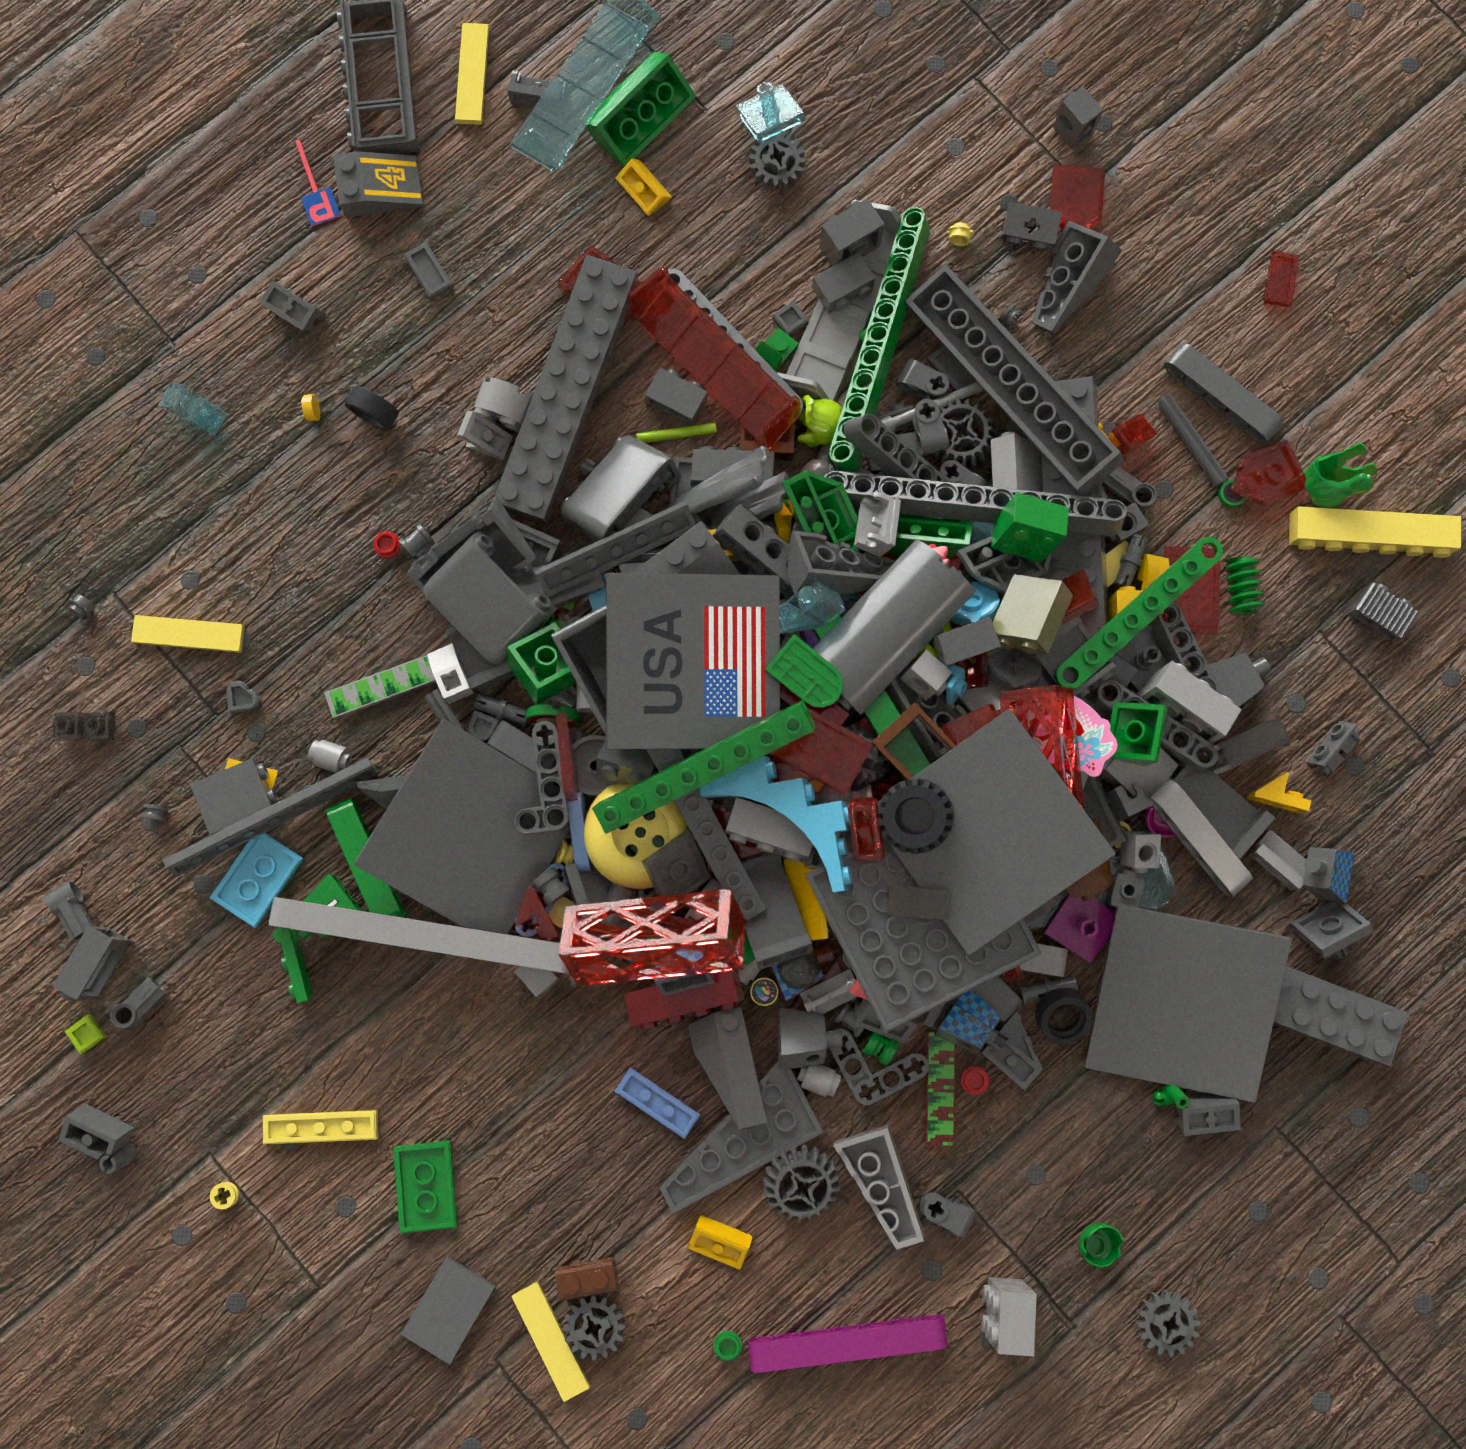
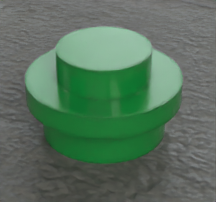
[713,1330,742,1361]

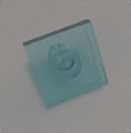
[736,82,806,142]

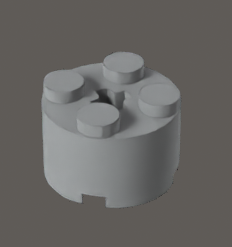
[473,377,533,432]

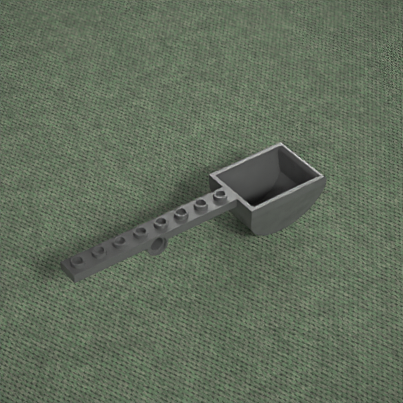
[551,605,766,923]

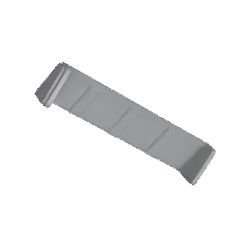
[777,200,901,401]

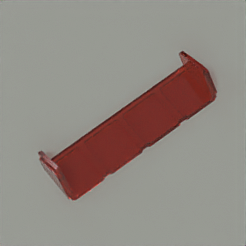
[627,266,801,450]

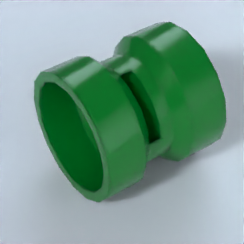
[862,1032,900,1066]

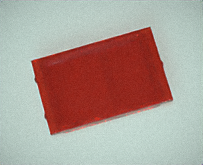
[1162,546,1220,634]

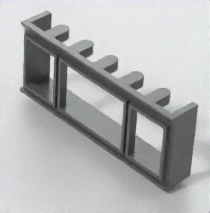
[337,0,420,154]

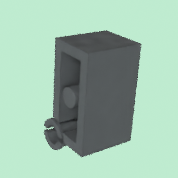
[58,1104,137,1174]

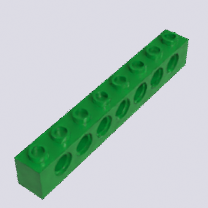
[592,700,816,834]

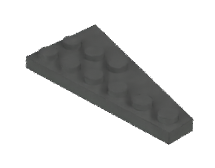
[660,1061,824,1214]

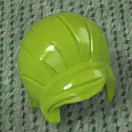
[797,395,842,448]

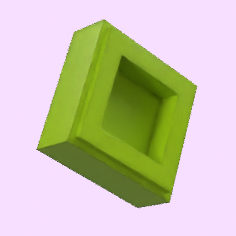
[64,1014,107,1054]

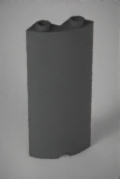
[813,539,976,715]

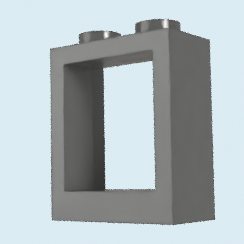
[52,926,132,1003]

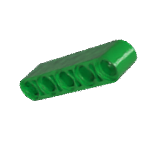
[326,798,407,918]

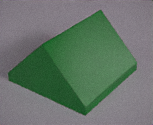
[1110,702,1168,766]

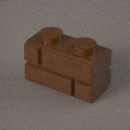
[555,1256,619,1301]

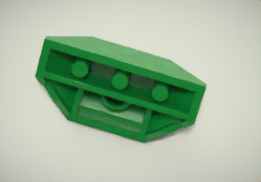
[782,470,860,552]
[883,514,973,559]

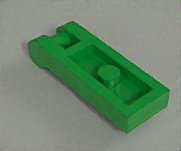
[274,927,314,1004]

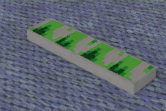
[324,655,436,719]

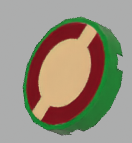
[525,704,581,729]

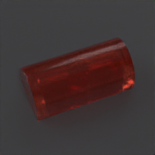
[847,797,885,860]

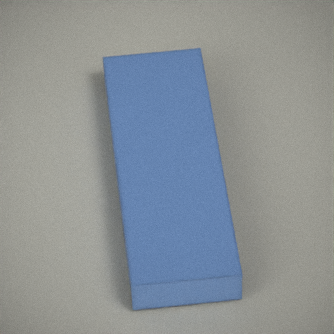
[614,1067,700,1139]

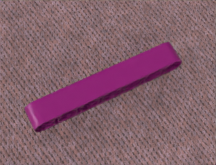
[747,1315,948,1373]

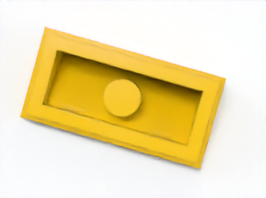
[615,158,672,216]
[687,1215,752,1270]

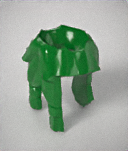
[1303,442,1377,509]

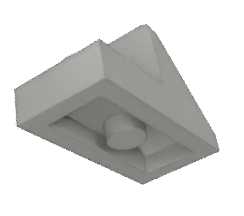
[457,411,513,460]

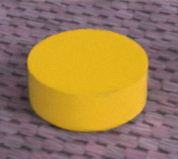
[302,394,320,422]

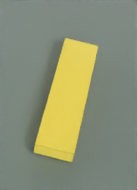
[455,23,489,125]
[131,615,245,653]
[263,1110,378,1144]
[512,1281,590,1402]

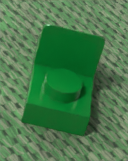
[756,328,799,373]

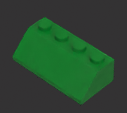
[582,52,697,167]

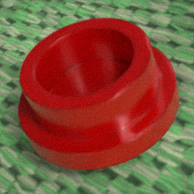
[373,531,401,558]
[960,1066,989,1095]

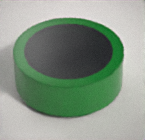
[1218,480,1247,508]

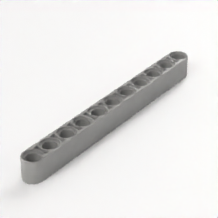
[268,897,577,974]

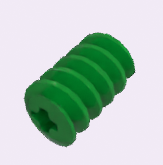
[1225,556,1265,615]

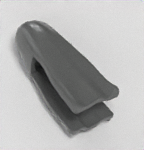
[664,446,789,541]

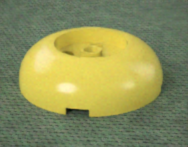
[584,782,696,889]

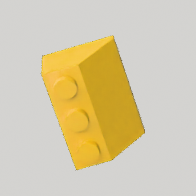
[783,858,828,941]

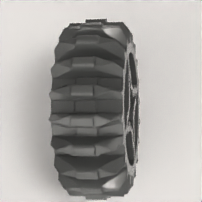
[928,398,997,469]
[763,1144,840,1224]

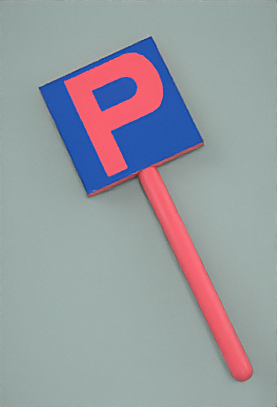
[296,140,341,226]

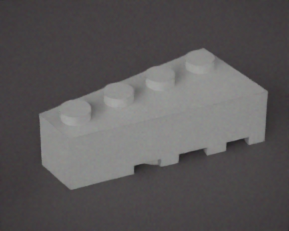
[833,1124,925,1250]

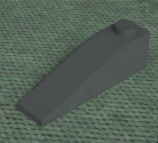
[787,530,895,597]
[688,1007,767,1130]

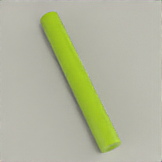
[636,423,717,443]

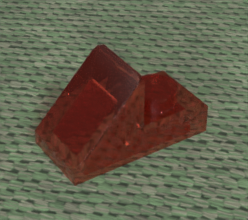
[1108,413,1157,459]
[515,886,560,942]

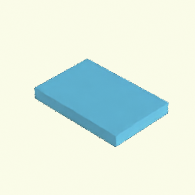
[210,833,305,928]

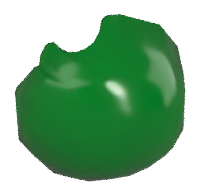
[1078,1223,1124,1268]

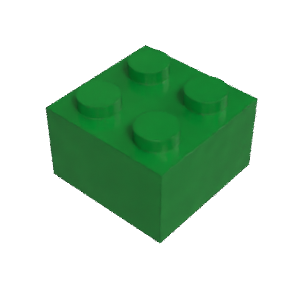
[991,492,1069,562]
[507,622,577,705]

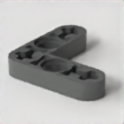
[829,1028,929,1105]

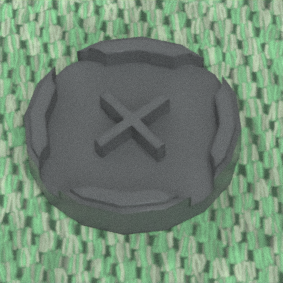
[986,647,1042,692]

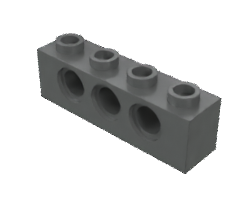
[712,504,809,606]

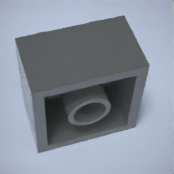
[819,198,885,267]

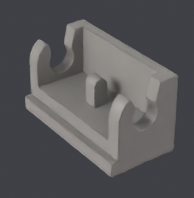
[854,492,901,557]

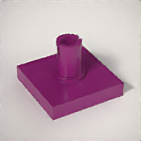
[1042,894,1116,963]

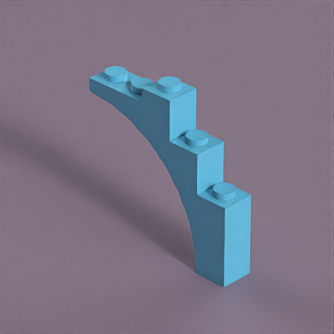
[700,756,854,893]

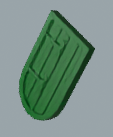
[765,634,843,708]

